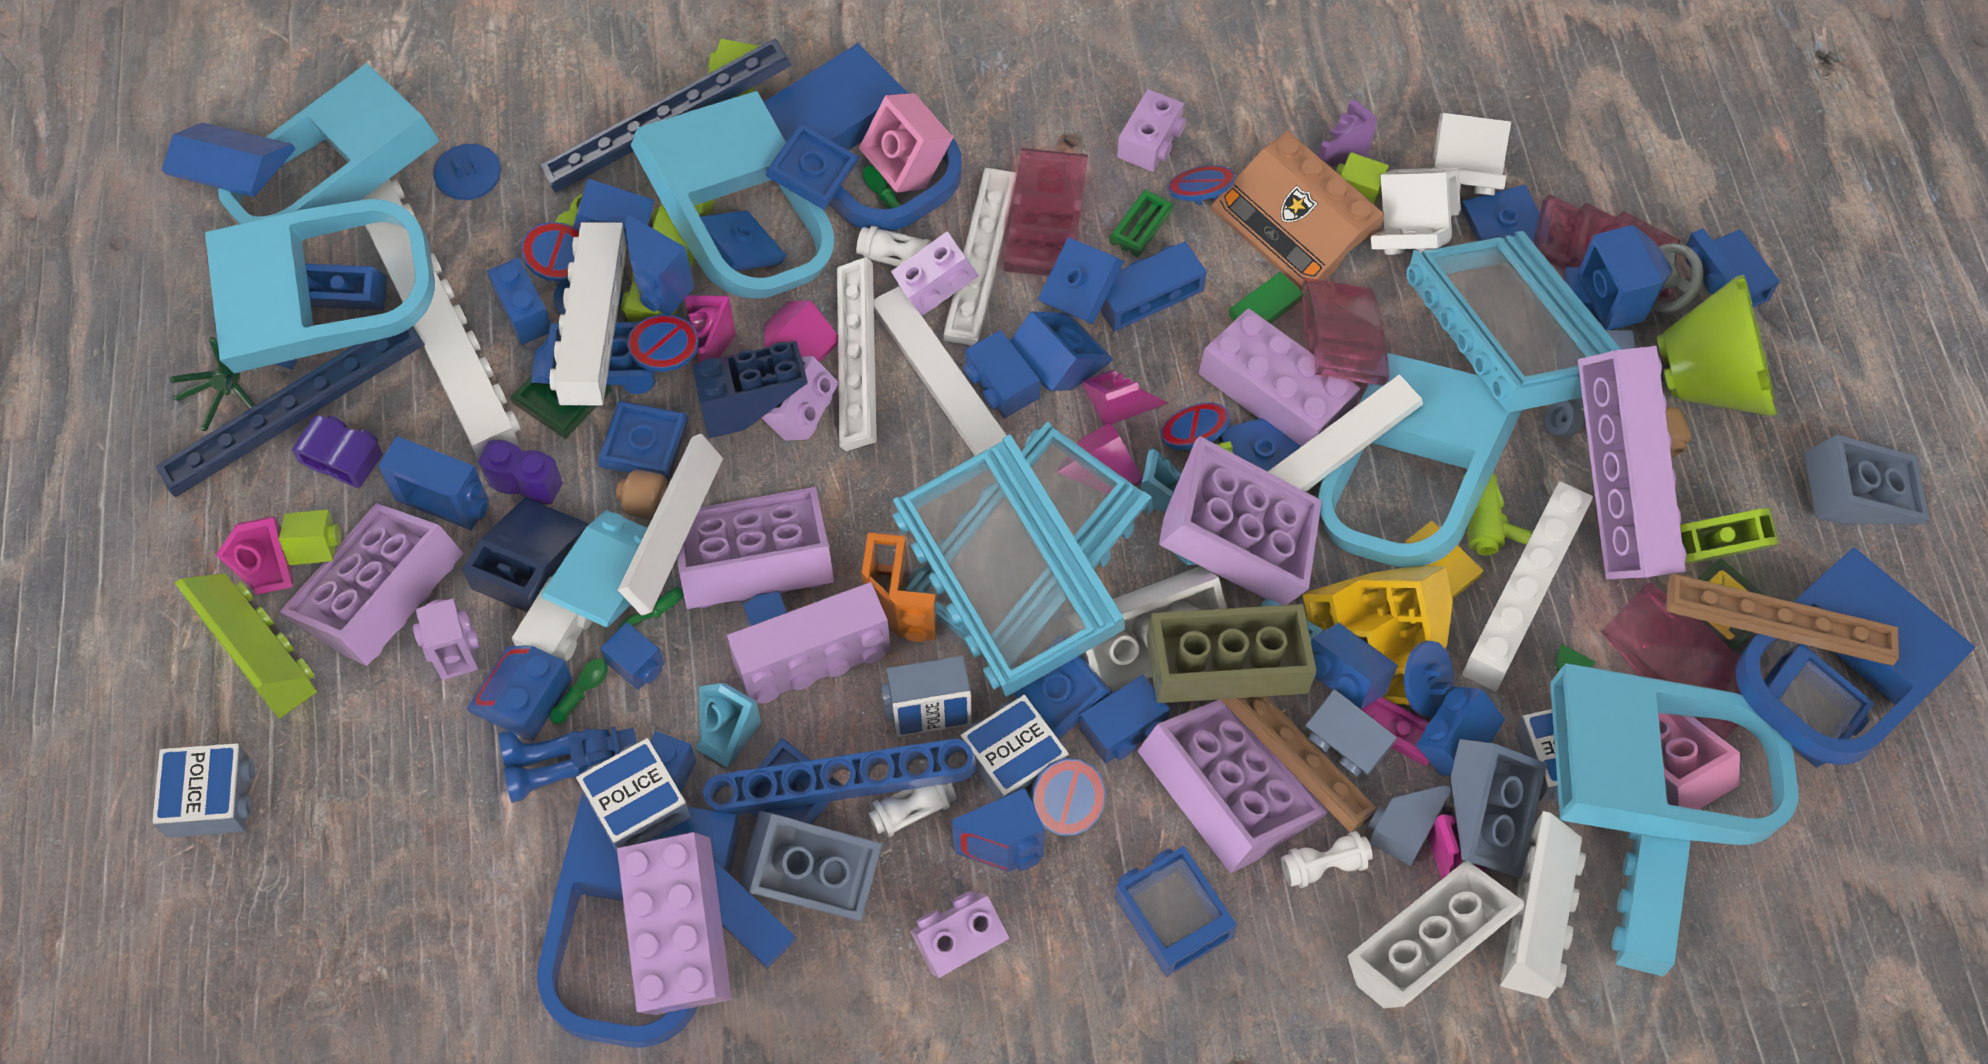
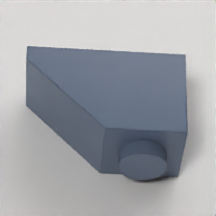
[1368,785,1452,866]

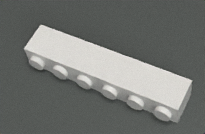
[550,223,627,405]
[1462,481,1594,692]

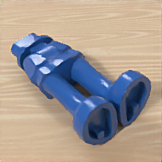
[498,726,637,803]

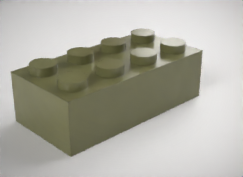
[1146,604,1317,703]

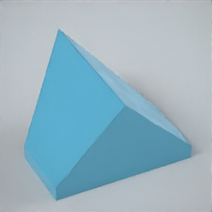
[1141,446,1182,512]
[696,683,761,768]

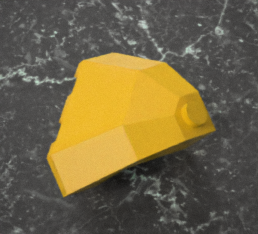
[1302,566,1453,705]

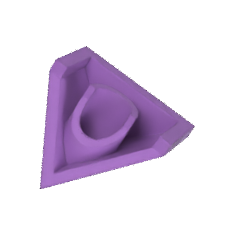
[1318,99,1377,166]

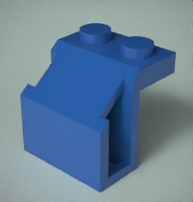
[1685,228,1780,307]

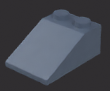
[1804,434,1930,524]
[1451,739,1547,879]
[739,810,882,921]

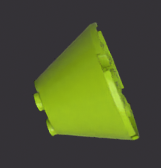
[1657,274,1778,416]

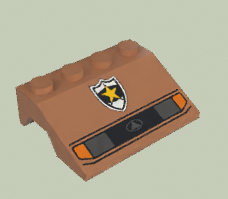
[1211,131,1385,294]

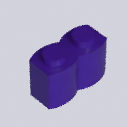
[292,415,383,488]
[478,440,563,505]

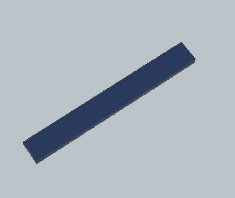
[541,38,792,193]
[156,326,425,497]

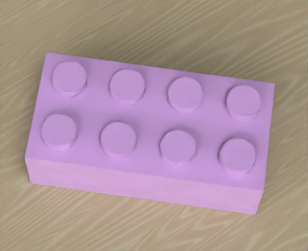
[1198,308,1361,447]
[727,582,891,704]
[617,832,732,1015]

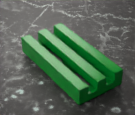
[1109,189,1174,258]

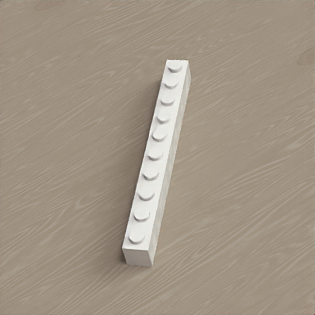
[361,179,521,460]

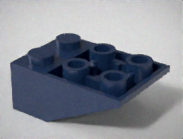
[692,341,808,438]
[462,498,589,612]

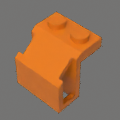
[862,533,937,642]

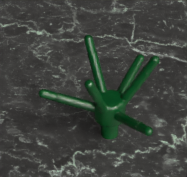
[169,336,256,431]

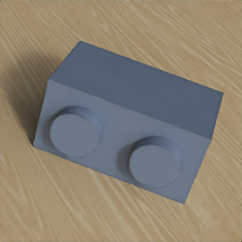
[1305,689,1397,777]

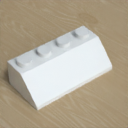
[1066,566,1227,693]
[1500,811,1586,999]
[1347,861,1525,1008]

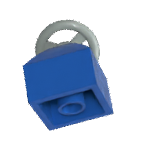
[1577,225,1703,330]

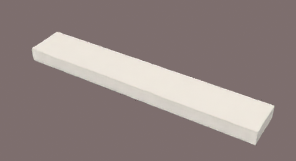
[943,168,1018,346]
[837,257,877,451]
[874,286,1007,456]
[1268,374,1423,492]
[618,433,723,615]

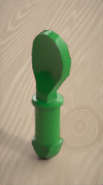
[863,165,902,209]
[617,586,684,631]
[550,658,608,724]

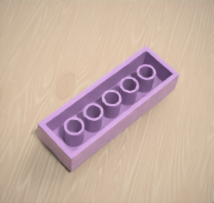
[1578,346,1686,580]

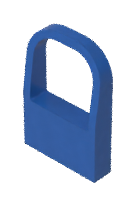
[764,43,962,231]
[1736,547,1976,765]
[537,792,740,1048]

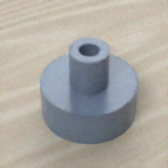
[1545,401,1584,438]

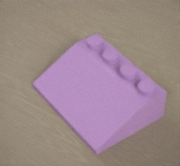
[1159,436,1322,605]
[677,487,835,609]
[279,503,464,666]
[1137,699,1329,873]

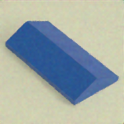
[162,123,296,197]

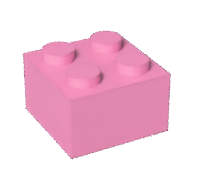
[859,93,953,193]

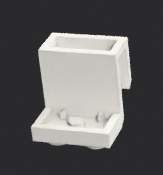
[1433,113,1511,195]
[1371,167,1461,255]

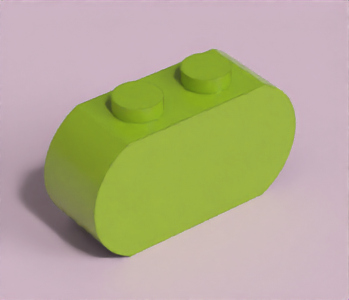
[1680,508,1779,565]

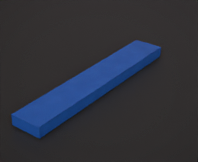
[648,825,796,969]

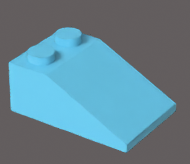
[542,510,648,628]

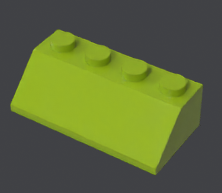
[175,573,317,719]

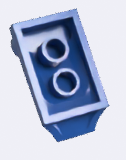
[531,322,657,394]

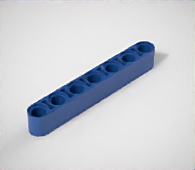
[703,739,977,815]

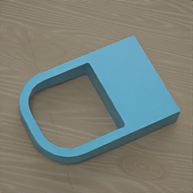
[218,63,440,224]
[631,91,834,299]
[205,199,435,373]
[1318,352,1522,568]
[1550,663,1799,845]

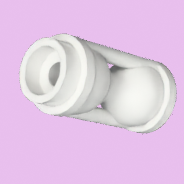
[856,226,931,266]
[868,783,957,838]
[1281,831,1373,888]

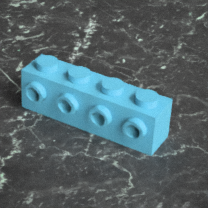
[1611,832,1691,977]

